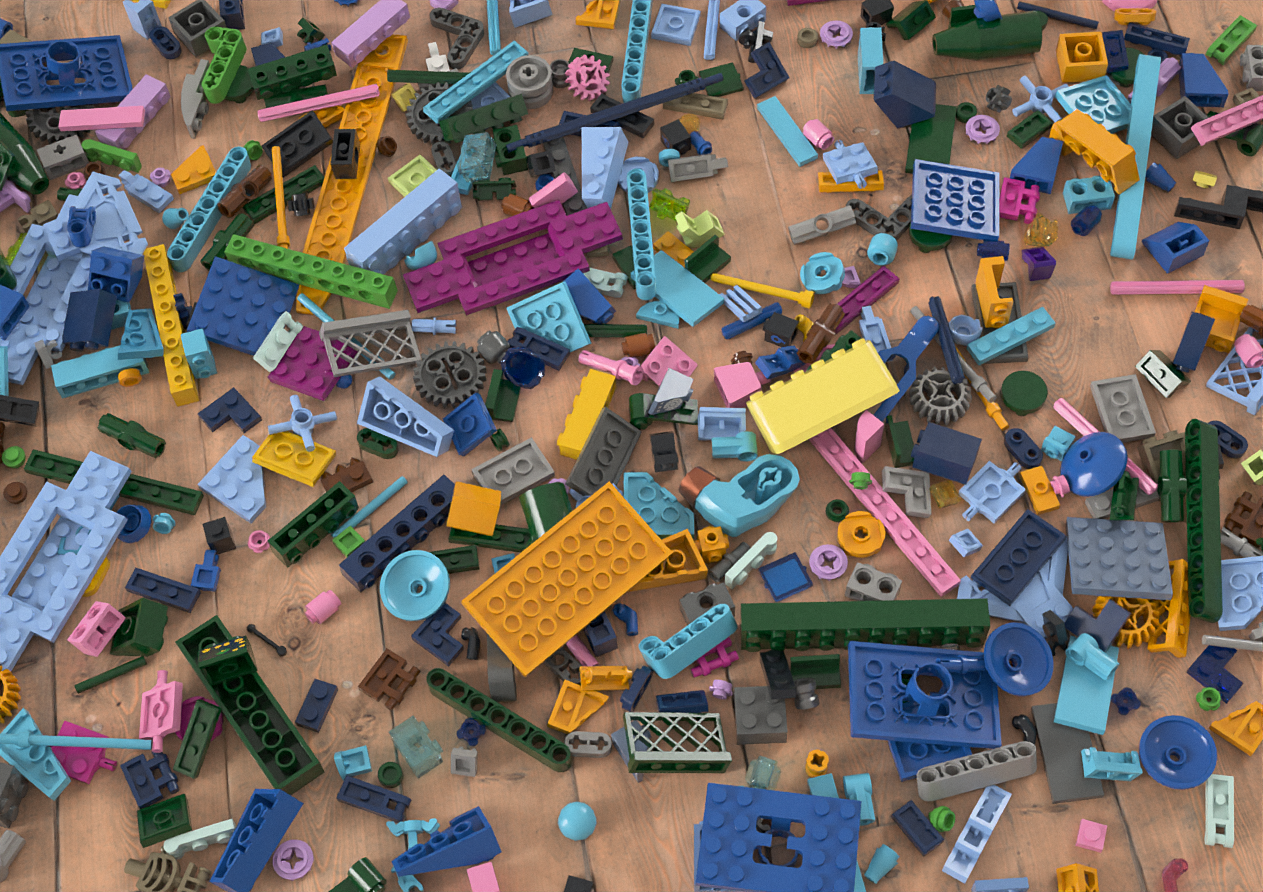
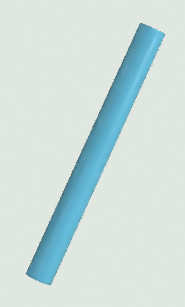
[331,476,408,539]

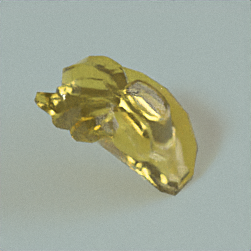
[1024,213,1058,247]

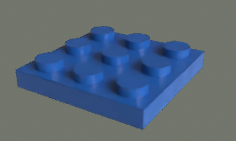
[887,701,972,782]

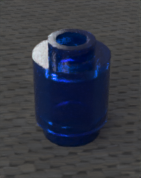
[1071,205,1102,236]
[977,239,1010,261]

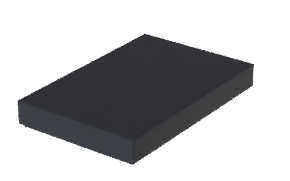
[261,110,333,178]

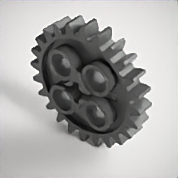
[406,82,473,146]
[25,104,94,145]
[413,341,487,409]

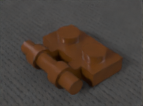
[1223,491,1263,548]
[358,648,421,711]

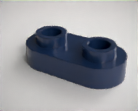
[149,26,182,60]
[1208,420,1248,459]
[1004,428,1043,469]
[620,666,654,712]

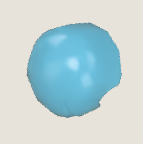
[404,241,437,270]
[558,801,597,841]

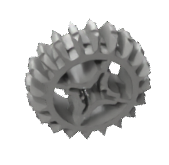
[909,366,972,426]

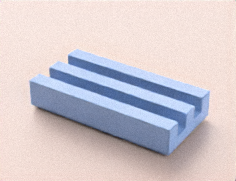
[719,285,762,322]

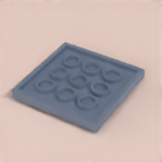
[1066,517,1173,600]

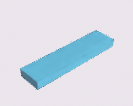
[757,96,818,167]

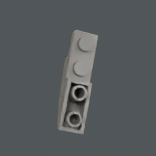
[181,59,210,139]

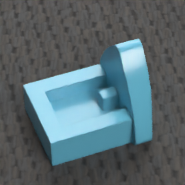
[334,745,372,781]

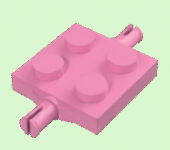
[139,670,183,753]

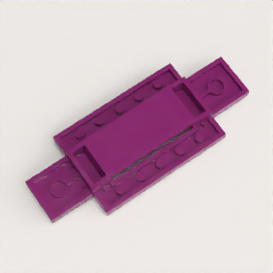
[403,200,623,316]

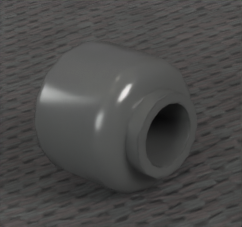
[477,330,510,364]

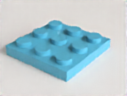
[1054,75,1131,134]

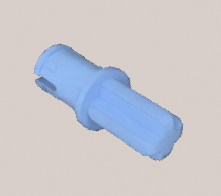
[412,317,456,335]

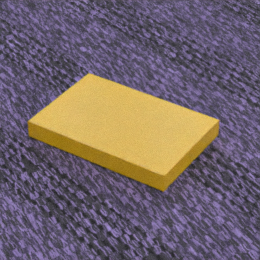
[252,431,336,487]

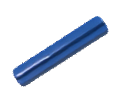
[721,302,782,339]

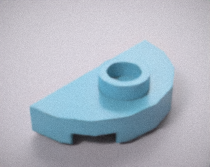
[636,301,679,329]

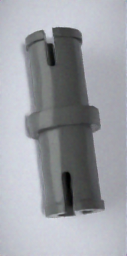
[708,542,751,583]

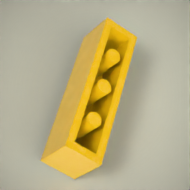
[557,369,617,460]

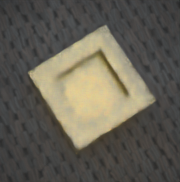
[929,480,961,509]

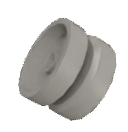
[506,55,553,109]

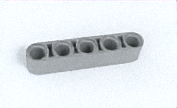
[917,741,1037,801]

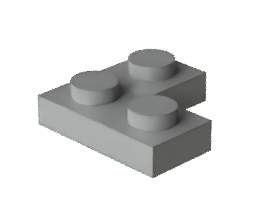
[882,466,931,518]

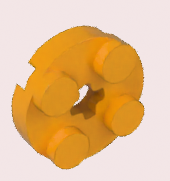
[837,511,885,558]

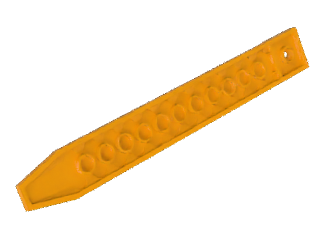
[296,34,408,315]

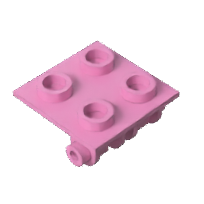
[641,336,698,387]

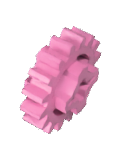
[565,55,610,101]

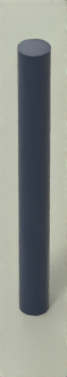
[1017,1,1099,30]

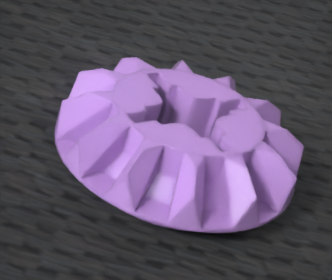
[820,21,853,49]
[966,115,1000,144]
[809,544,848,581]
[273,840,314,881]

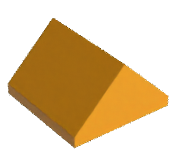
[446,481,501,536]

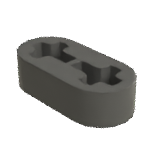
[431,141,456,177]

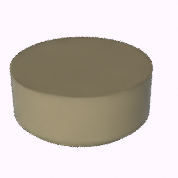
[797,28,818,48]

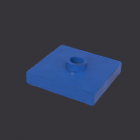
[443,393,497,457]

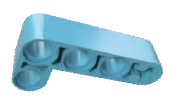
[638,604,738,679]

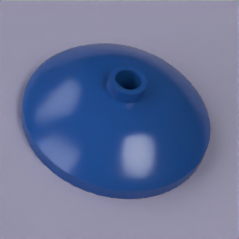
[1060,432,1128,497]
[984,622,1054,696]
[1139,715,1217,790]

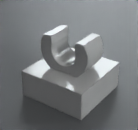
[34,339,62,369]
[451,746,478,777]

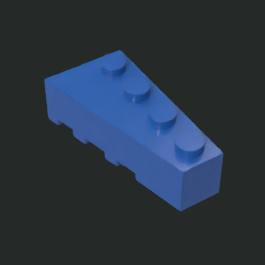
[209,789,304,892]

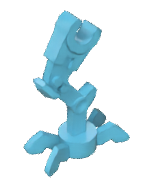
[386,818,440,892]

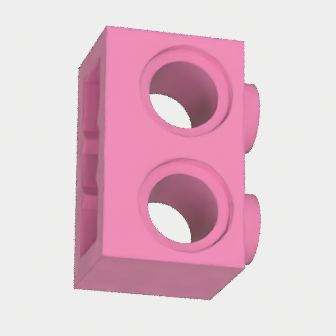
[67,601,126,657]

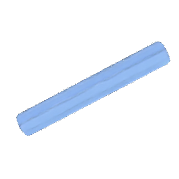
[704,0,720,60]

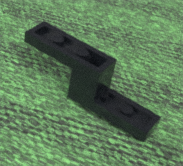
[1174,185,1263,229]

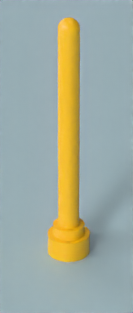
[711,273,815,309]

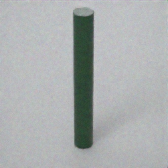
[74,655,147,694]

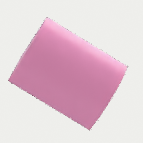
[529,172,578,208]
[854,410,884,464]

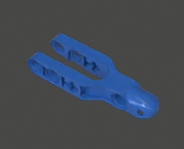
[874,316,939,422]

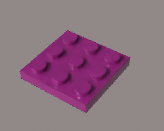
[268,326,358,401]

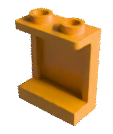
[975,256,1013,328]
[1194,285,1248,353]

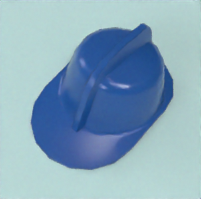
[973,0,1003,22]

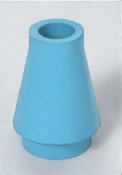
[162,208,189,229]
[864,844,900,884]

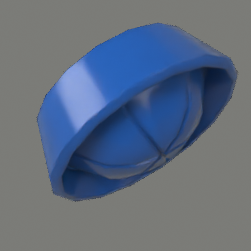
[116,504,151,543]

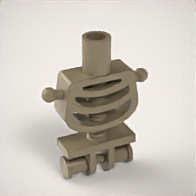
[124,845,212,892]

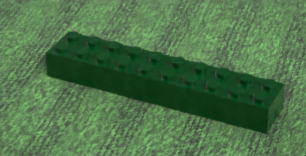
[740,598,990,652]

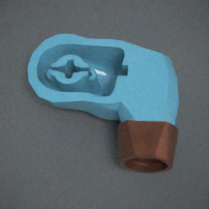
[678,454,800,537]

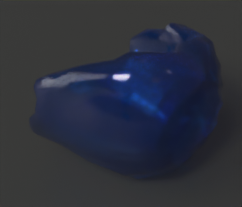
[500,346,545,389]

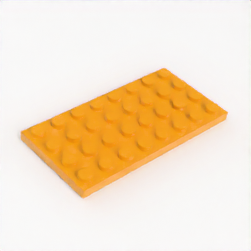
[461,481,672,677]

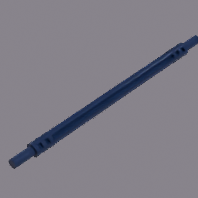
[506,73,724,153]

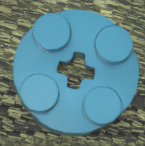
[800,252,845,294]

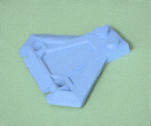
[43,172,148,261]
[957,538,1074,639]

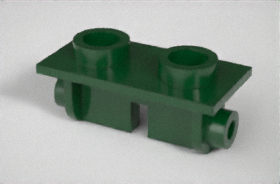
[472,178,517,201]
[1110,471,1139,520]

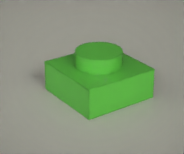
[332,526,365,557]

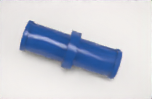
[935,655,987,675]

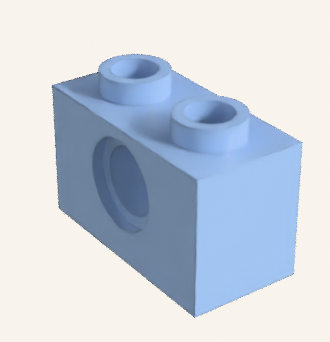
[720,0,766,41]

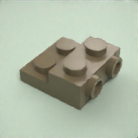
[1137,430,1186,484]

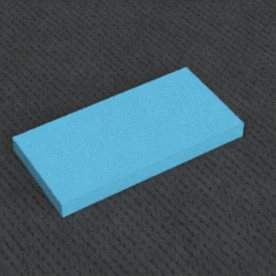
[630,250,724,327]
[1054,636,1119,735]

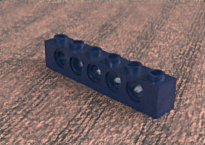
[339,474,455,593]

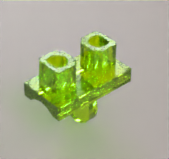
[649,188,690,221]

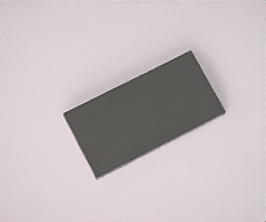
[971,282,1029,364]
[565,407,642,496]
[1031,703,1104,804]

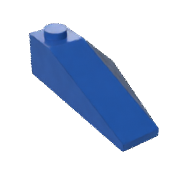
[391,806,502,877]

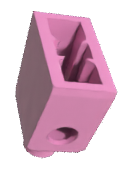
[714,362,771,408]

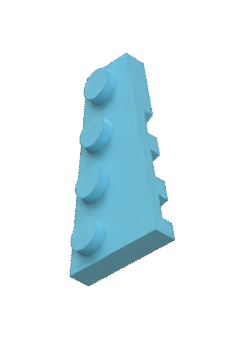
[0,708,71,801]

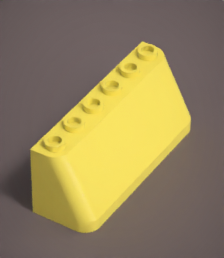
[746,338,900,454]

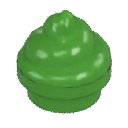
[928,806,955,832]

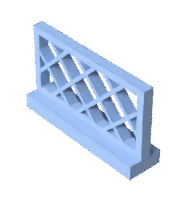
[1206,327,1263,415]

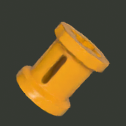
[805,749,829,778]

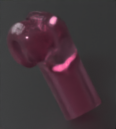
[1162,858,1188,892]

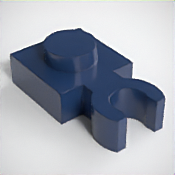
[173,293,193,330]

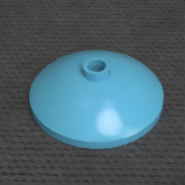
[380,550,450,621]

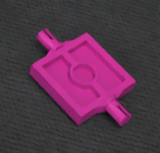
[50,721,117,784]

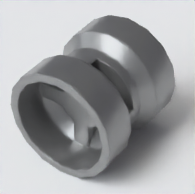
[550,59,570,88]
[794,678,820,710]

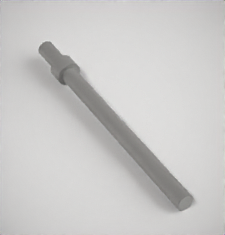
[910,306,997,403]

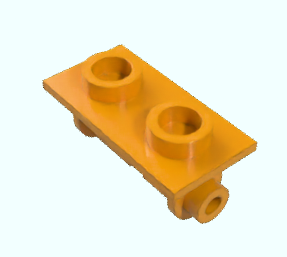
[579,666,632,691]

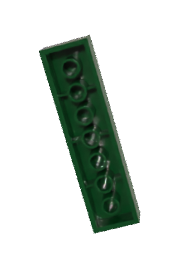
[175,615,324,795]

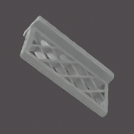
[319,310,421,377]

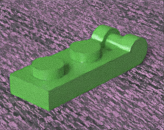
[1206,15,1258,65]
[81,139,142,173]

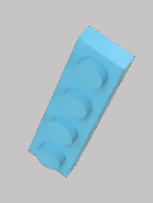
[966,307,1056,365]

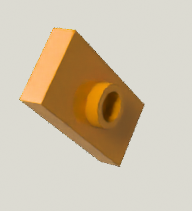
[1019,466,1060,515]

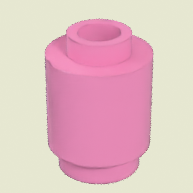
[803,119,834,150]
[1234,334,1263,368]
[305,590,341,624]

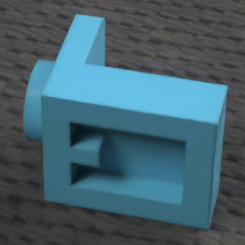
[1041,426,1075,461]

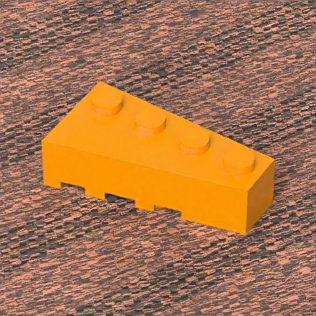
[1057,109,1140,195]
[628,529,708,592]

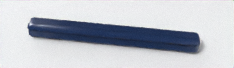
[928,296,965,384]

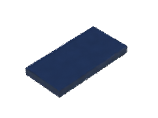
[971,509,1067,606]

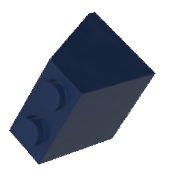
[874,61,936,129]

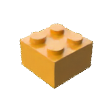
[1056,32,1108,83]

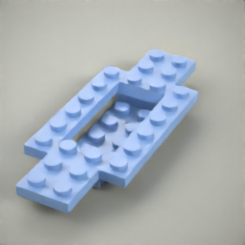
[0,194,91,385]
[0,451,132,671]

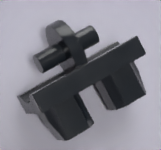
[739,21,773,63]

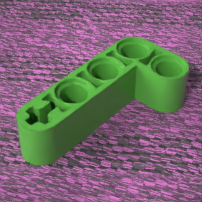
[202,27,247,104]

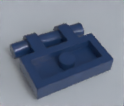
[120,752,180,809]

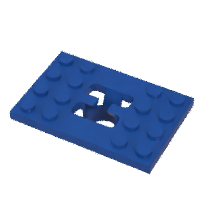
[0,35,133,111]
[848,641,1002,749]
[696,783,862,892]

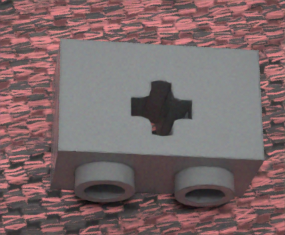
[37,134,89,180]

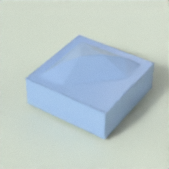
[261,27,283,47]
[949,529,983,557]

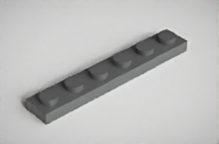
[543,137,587,216]

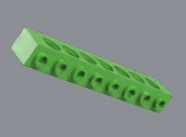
[225,234,398,309]

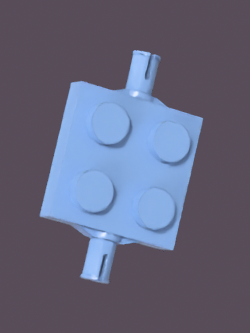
[823,140,878,189]
[958,461,1026,524]

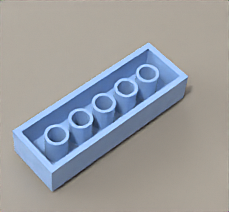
[344,168,462,274]

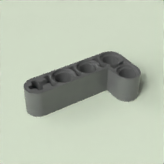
[487,634,517,702]

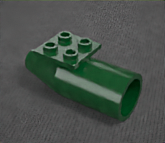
[932,5,1042,60]
[0,113,49,195]
[519,482,573,551]

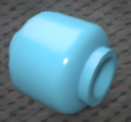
[867,233,898,266]

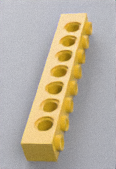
[143,244,199,407]

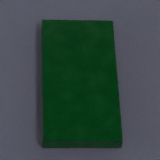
[905,104,957,174]

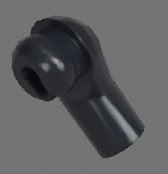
[1012,714,1037,745]

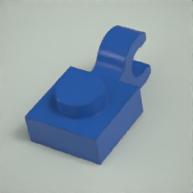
[191,549,221,592]

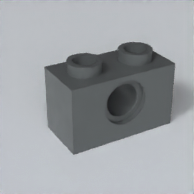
[679,582,735,625]

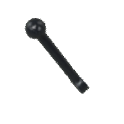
[247,624,287,656]

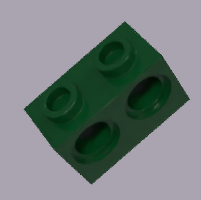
[490,125,528,175]

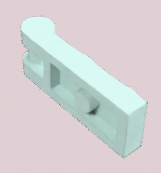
[583,267,628,298]
[253,311,303,372]
[725,532,777,589]
[1204,774,1234,848]
[164,819,237,860]

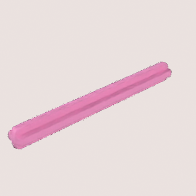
[258,84,380,122]
[1110,280,1245,294]
[1053,398,1158,495]

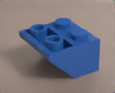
[1142,222,1210,274]
[88,246,144,302]

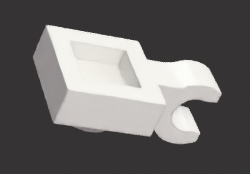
[426,42,450,72]

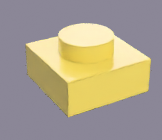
[391,83,416,112]
[1193,170,1217,188]

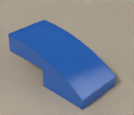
[755,345,805,379]

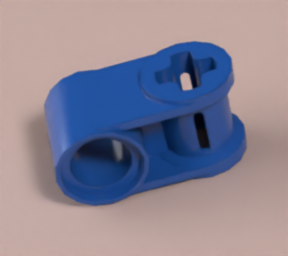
[67,206,96,248]

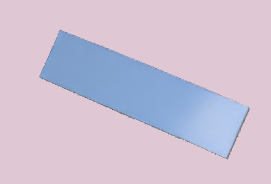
[942,785,1012,884]

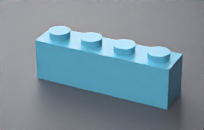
[51,345,150,399]

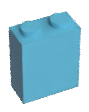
[858,27,883,94]

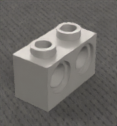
[1240,45,1263,91]
[845,562,902,601]

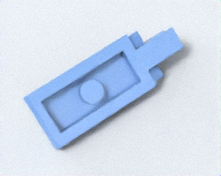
[118,170,174,213]
[859,306,893,362]

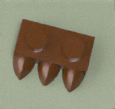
[321,457,373,492]

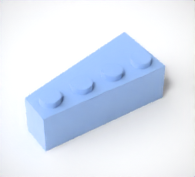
[509,0,553,28]
[582,127,628,209]
[357,377,454,457]

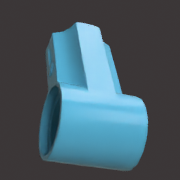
[712,431,758,462]
[1066,633,1120,681]
[843,773,876,826]

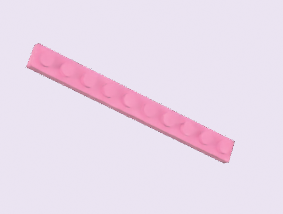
[809,428,961,597]

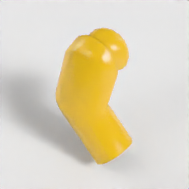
[794,314,814,342]

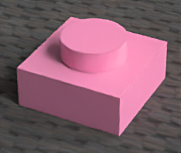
[1075,819,1107,853]

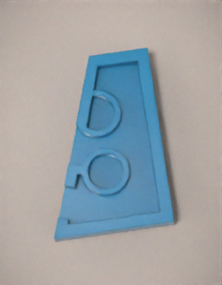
[118,308,164,360]

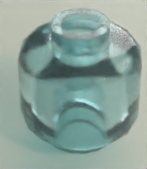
[745,756,781,790]

